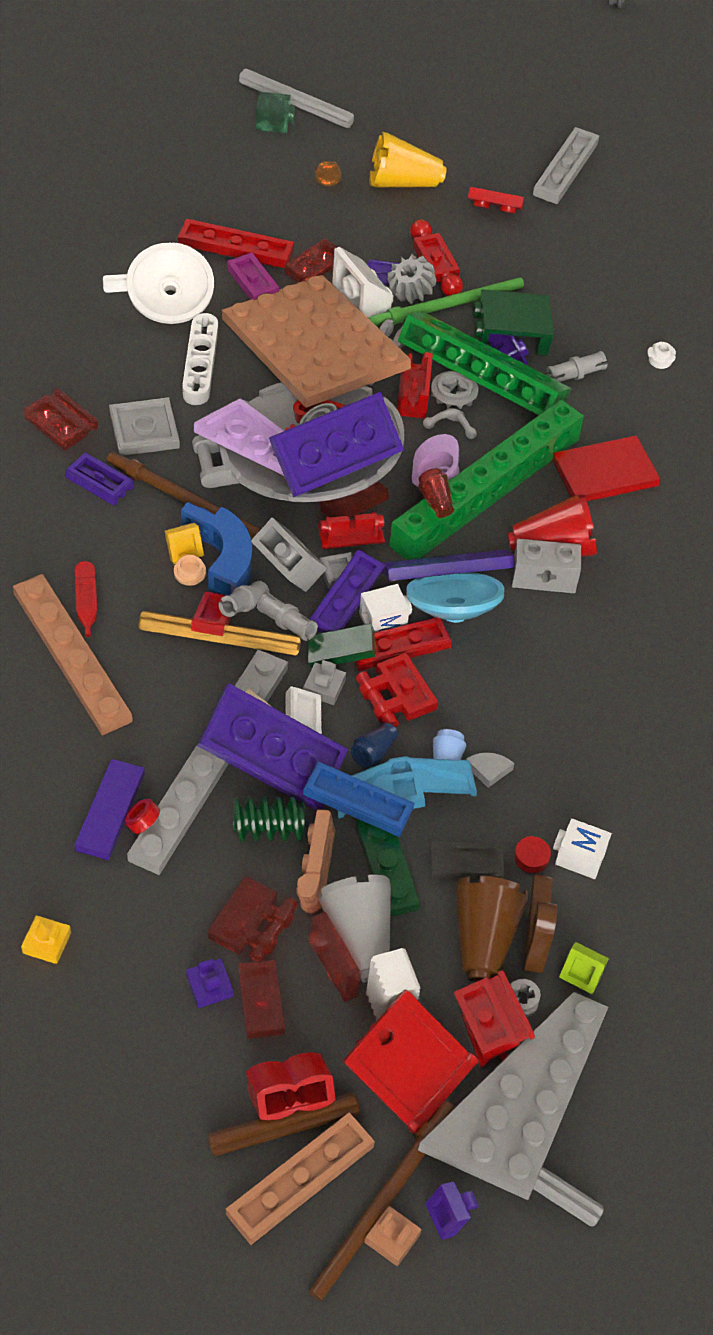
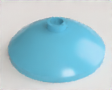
[407,572,504,623]

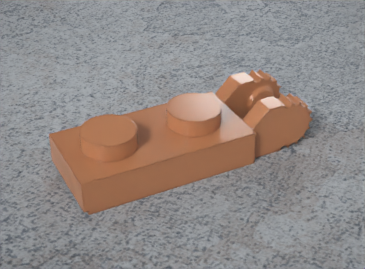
[296,810,336,914]

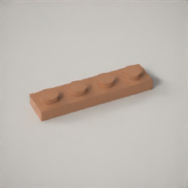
[226,1112,375,1245]

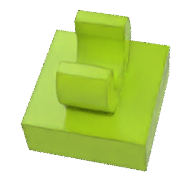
[559,942,609,994]

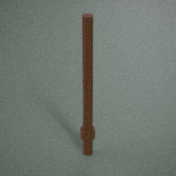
[107,451,261,539]
[308,1101,456,1302]

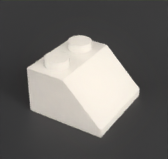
[332,247,393,317]

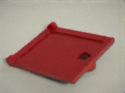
[342,989,479,1135]

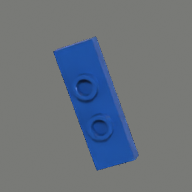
[303,761,415,837]

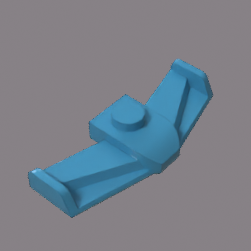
[337,756,477,819]

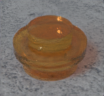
[315,161,342,186]

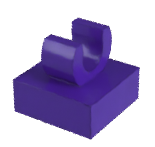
[186,959,233,1008]
[425,1181,479,1240]

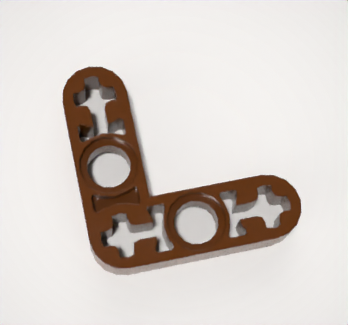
[524,874,557,973]

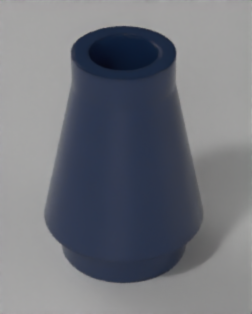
[351,723,398,768]

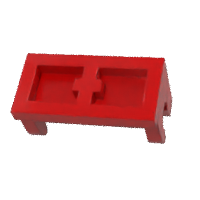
[397,352,433,419]

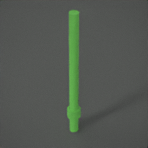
[367,277,524,327]

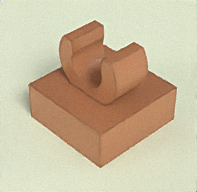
[365,1206,422,1267]

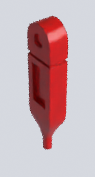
[74,561,98,637]

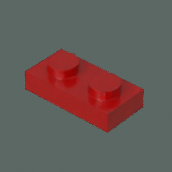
[468,187,525,214]

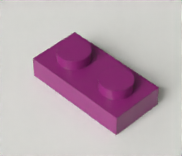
[227,253,279,300]

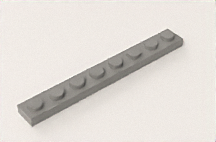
[127,650,288,875]

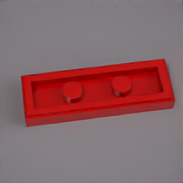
[354,617,452,671]

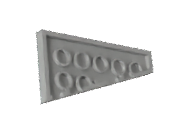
[418,992,608,1200]

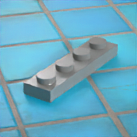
[533,127,599,204]

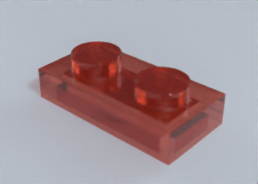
[285,238,338,283]
[319,482,389,518]
[238,960,285,1039]

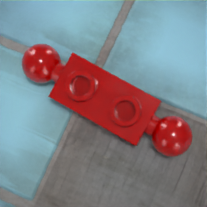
[410,219,463,296]

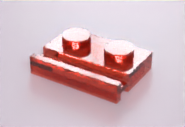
[24,388,99,451]
[308,912,361,1003]

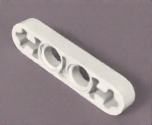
[183,313,218,405]

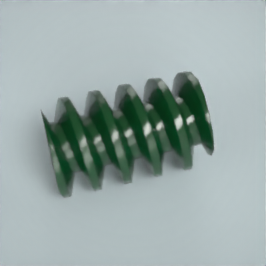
[233,797,304,842]

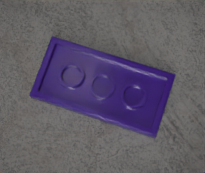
[269,392,404,497]
[197,683,348,811]

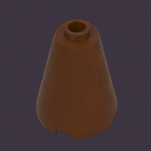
[455,876,528,982]

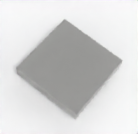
[109,397,180,456]

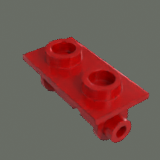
[317,512,385,549]

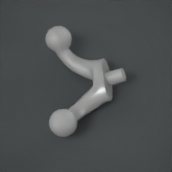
[423,408,477,439]

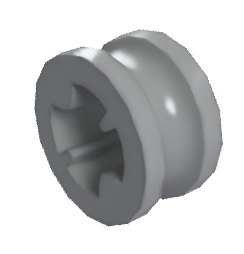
[510,979,541,1017]

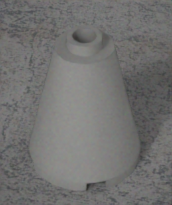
[318,875,391,982]

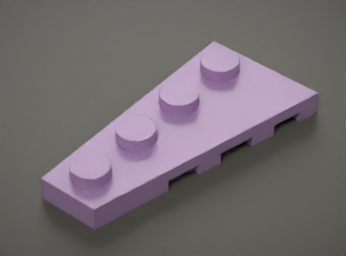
[194,398,284,476]

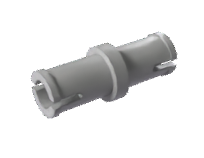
[546,351,607,382]
[219,581,269,617]
[257,593,318,641]

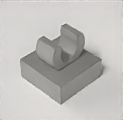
[303,660,346,705]

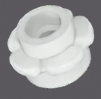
[647,342,676,369]

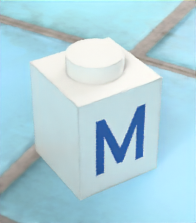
[359,584,412,632]
[553,818,612,879]

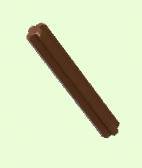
[208,1093,360,1156]

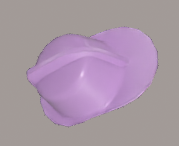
[412,434,460,495]

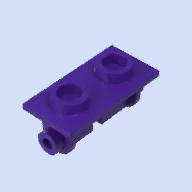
[488,333,529,366]

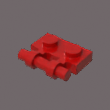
[356,653,438,728]

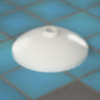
[127,243,214,324]

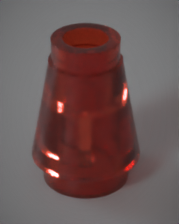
[418,468,454,518]

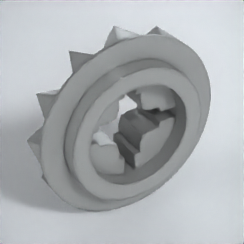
[431,371,478,410]

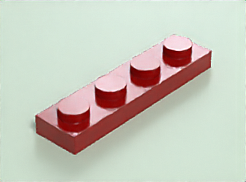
[178,219,294,269]

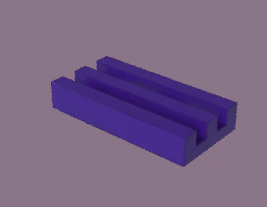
[65,452,134,506]

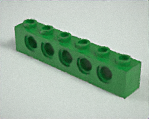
[398,311,571,415]

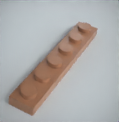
[13,574,133,735]

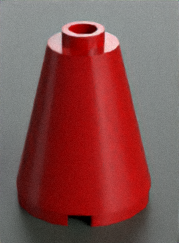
[507,493,597,556]

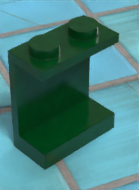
[472,289,554,356]

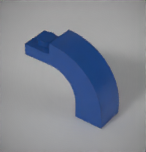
[181,502,252,595]

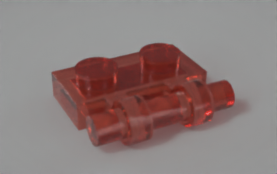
[208,876,299,963]

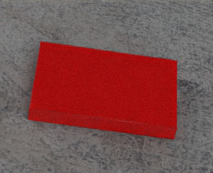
[552,435,660,501]

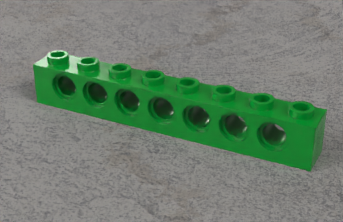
[389,399,584,560]

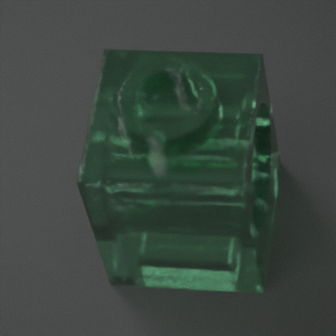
[256,92,295,133]

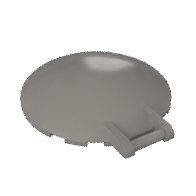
[192,382,405,502]

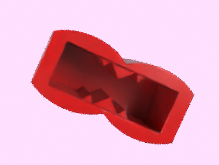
[246,1052,335,1120]

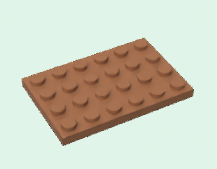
[222,275,411,408]

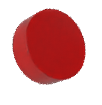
[125,799,160,834]
[514,836,551,873]

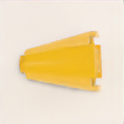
[369,132,446,188]

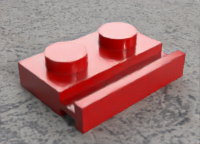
[453,970,535,1060]

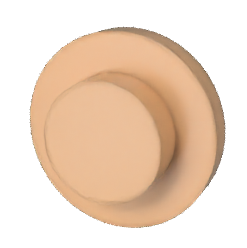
[174,555,206,586]

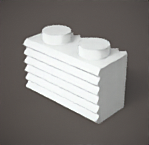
[366,948,421,1021]

